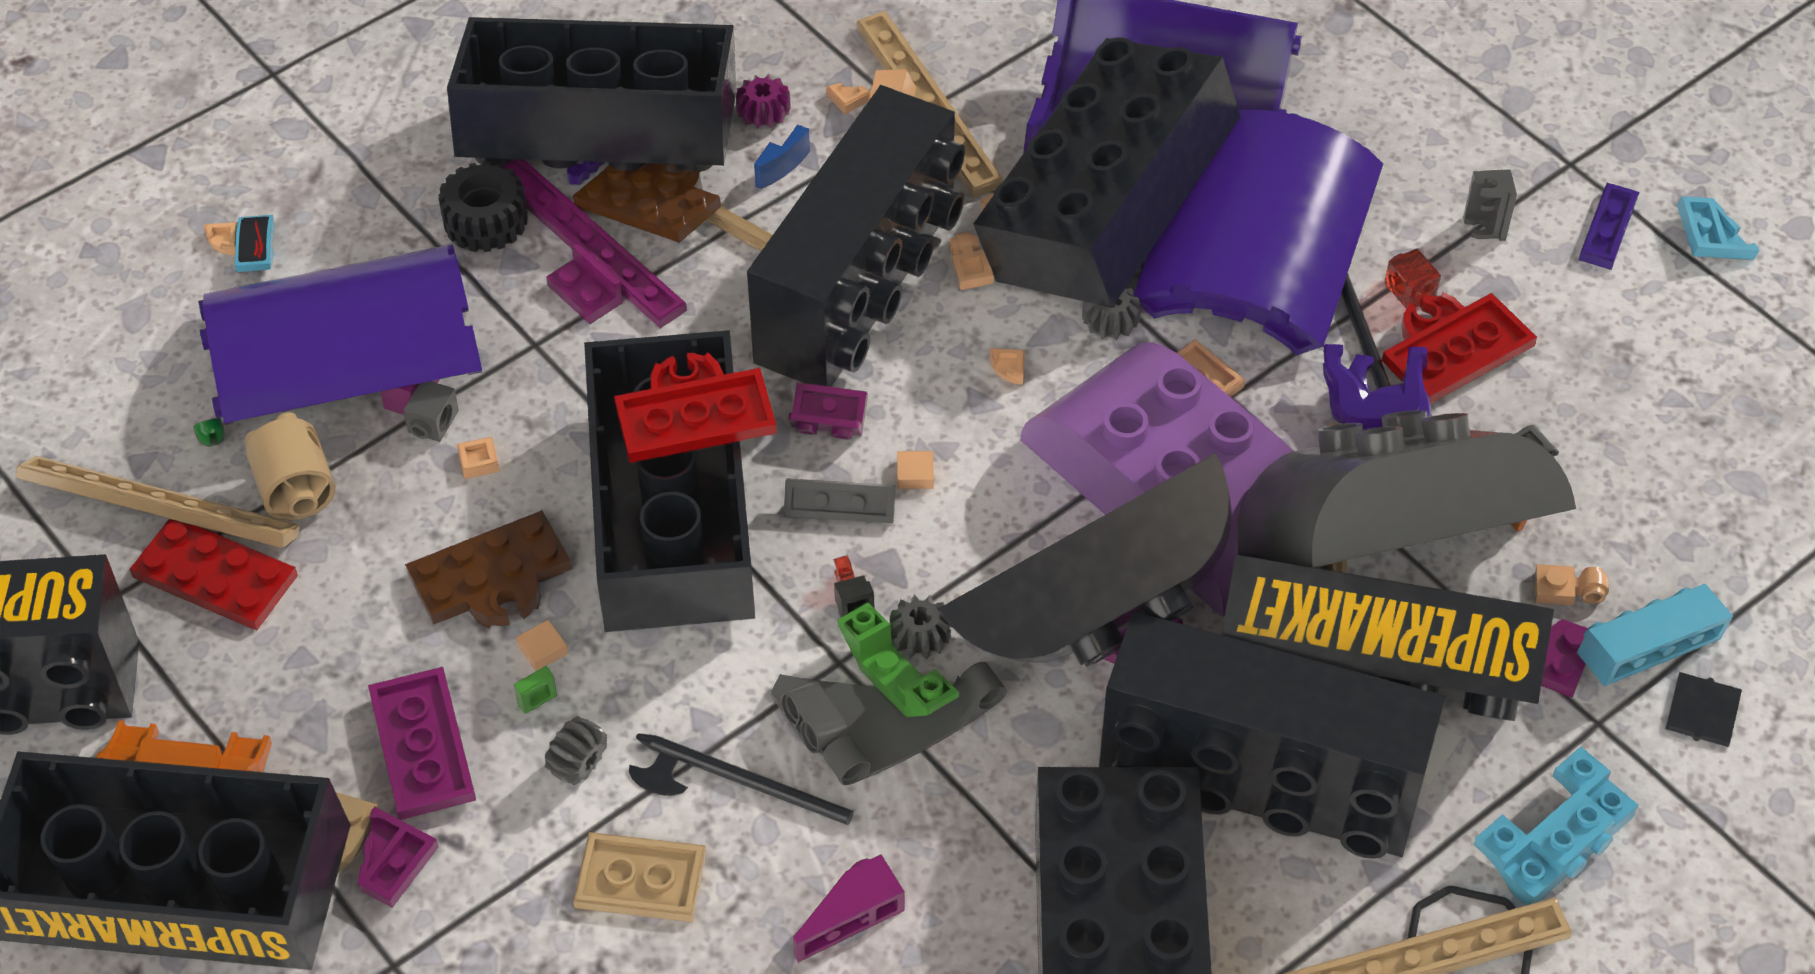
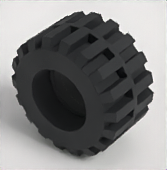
[438,162,528,252]

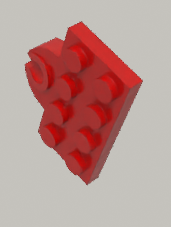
[1381,291,1537,404]
[614,352,777,463]

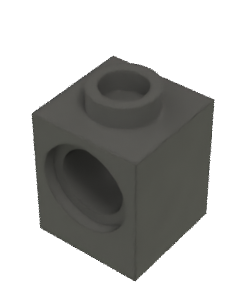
[403,381,459,442]

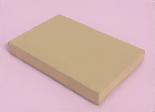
[573,832,707,922]

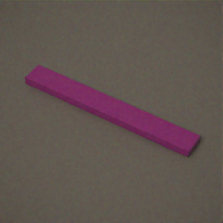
[504,159,687,329]

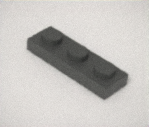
[784,478,896,523]

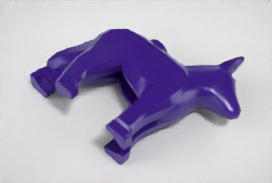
[1323,344,1432,430]

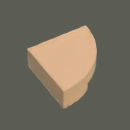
[826,83,871,114]
[204,222,238,255]
[990,348,1025,385]

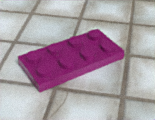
[368,667,476,820]

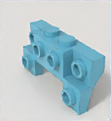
[1474,747,1638,906]

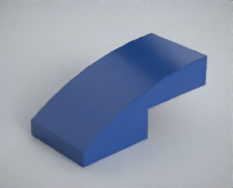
[754,124,810,189]

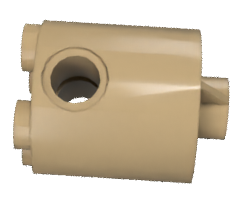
[245,412,336,521]

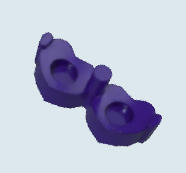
[566,161,605,185]

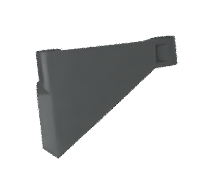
[770,662,1007,785]

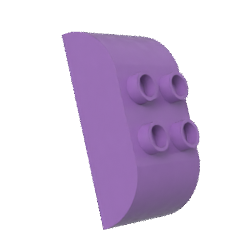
[1020,342,1293,618]

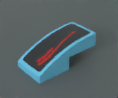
[235,215,275,272]

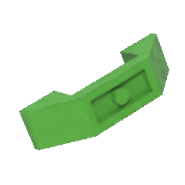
[837,603,959,718]

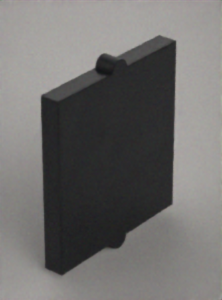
[1665,672,1742,747]

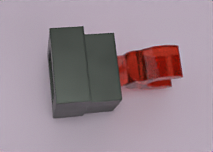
[833,555,875,617]

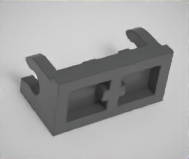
[1463,169,1517,241]

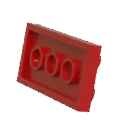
[130,519,298,631]

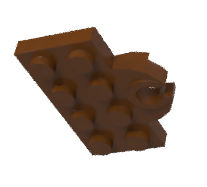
[573,163,721,243]
[405,510,572,630]

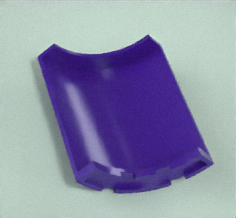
[1023,0,1302,153]
[1133,110,1384,355]
[198,244,482,425]

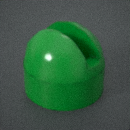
[193,418,225,447]

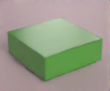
[513,665,557,714]

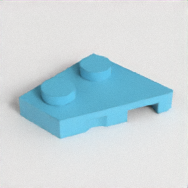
[1677,196,1759,260]

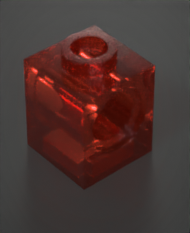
[1384,248,1441,308]

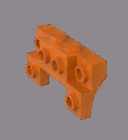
[96,720,272,772]

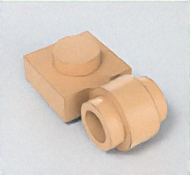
[949,231,994,290]
[1535,564,1609,606]

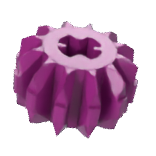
[735,74,791,129]

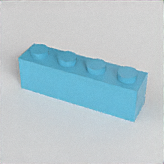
[1577,584,1733,686]

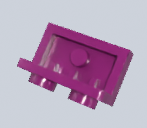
[788,382,868,440]

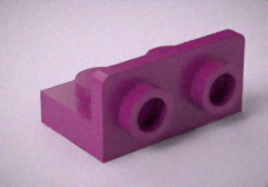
[546,243,622,324]

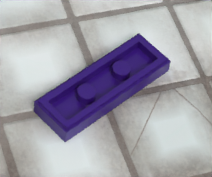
[1578,182,1640,270]

